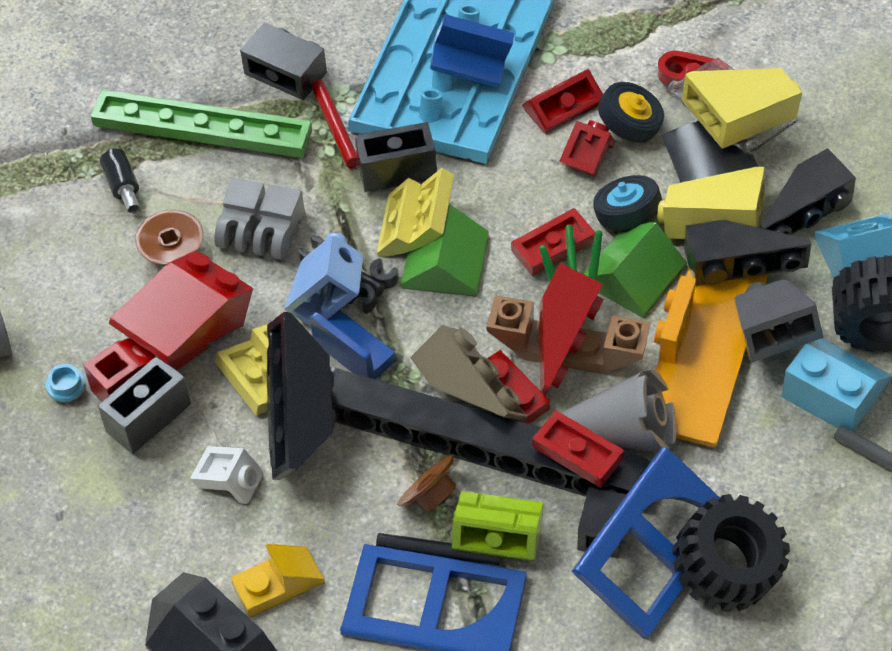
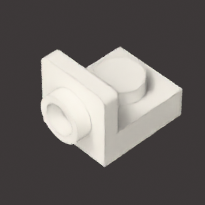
[190,446,263,504]

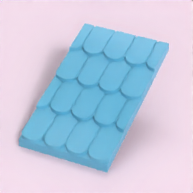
[348,0,555,164]

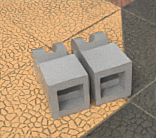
[214,177,305,260]

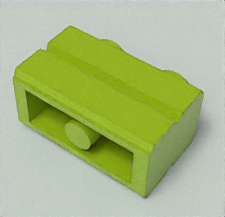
[452,491,544,561]

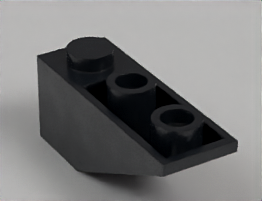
[760,148,856,235]
[684,220,811,285]

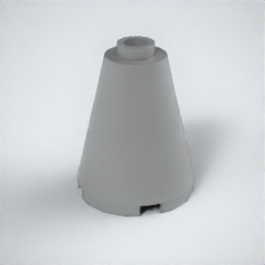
[563,369,677,452]

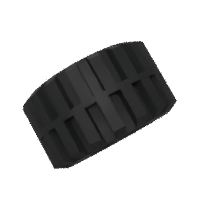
[832,255,892,352]
[672,494,790,612]

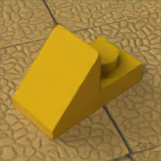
[230,544,325,618]

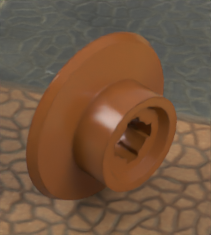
[135,210,203,265]
[397,455,456,512]

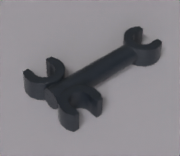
[298,235,399,314]

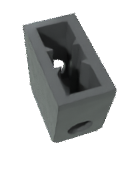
[734,279,824,363]

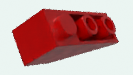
[538,262,604,396]
[83,338,208,402]

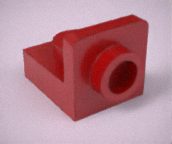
[559,120,616,177]

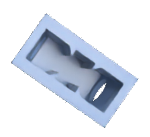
[284,233,363,326]

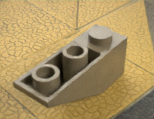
[410,325,528,421]

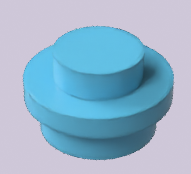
[46,364,86,402]

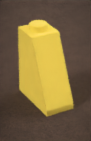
[681,68,802,149]
[658,167,766,239]

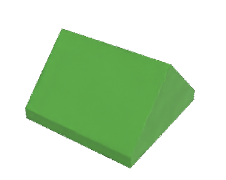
[401,204,489,297]
[583,222,687,318]

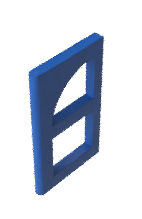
[572,447,720,638]
[340,544,527,651]

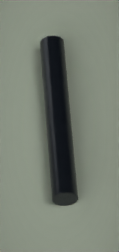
[376,533,501,566]

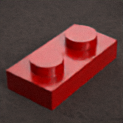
[511,208,595,276]
[487,350,550,424]
[532,410,624,488]

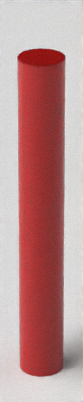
[311,80,358,168]

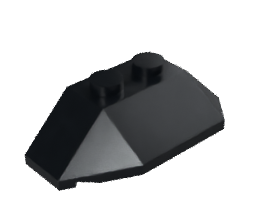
[267,312,336,480]
[145,572,277,651]

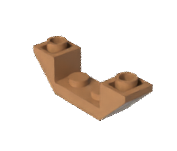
[486,295,651,374]

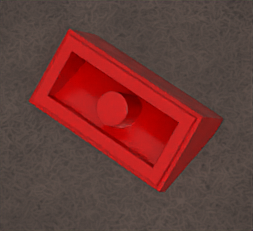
[522,68,603,133]

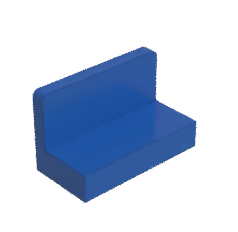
[430,14,515,88]
[310,310,396,379]

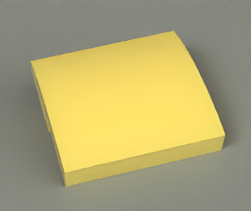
[376,168,454,257]
[215,324,269,416]

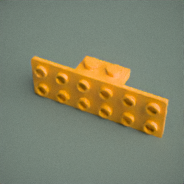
[654,269,769,448]

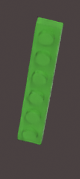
[91,89,312,158]

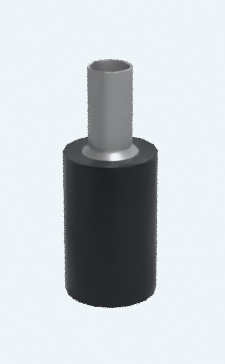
[100,148,140,213]

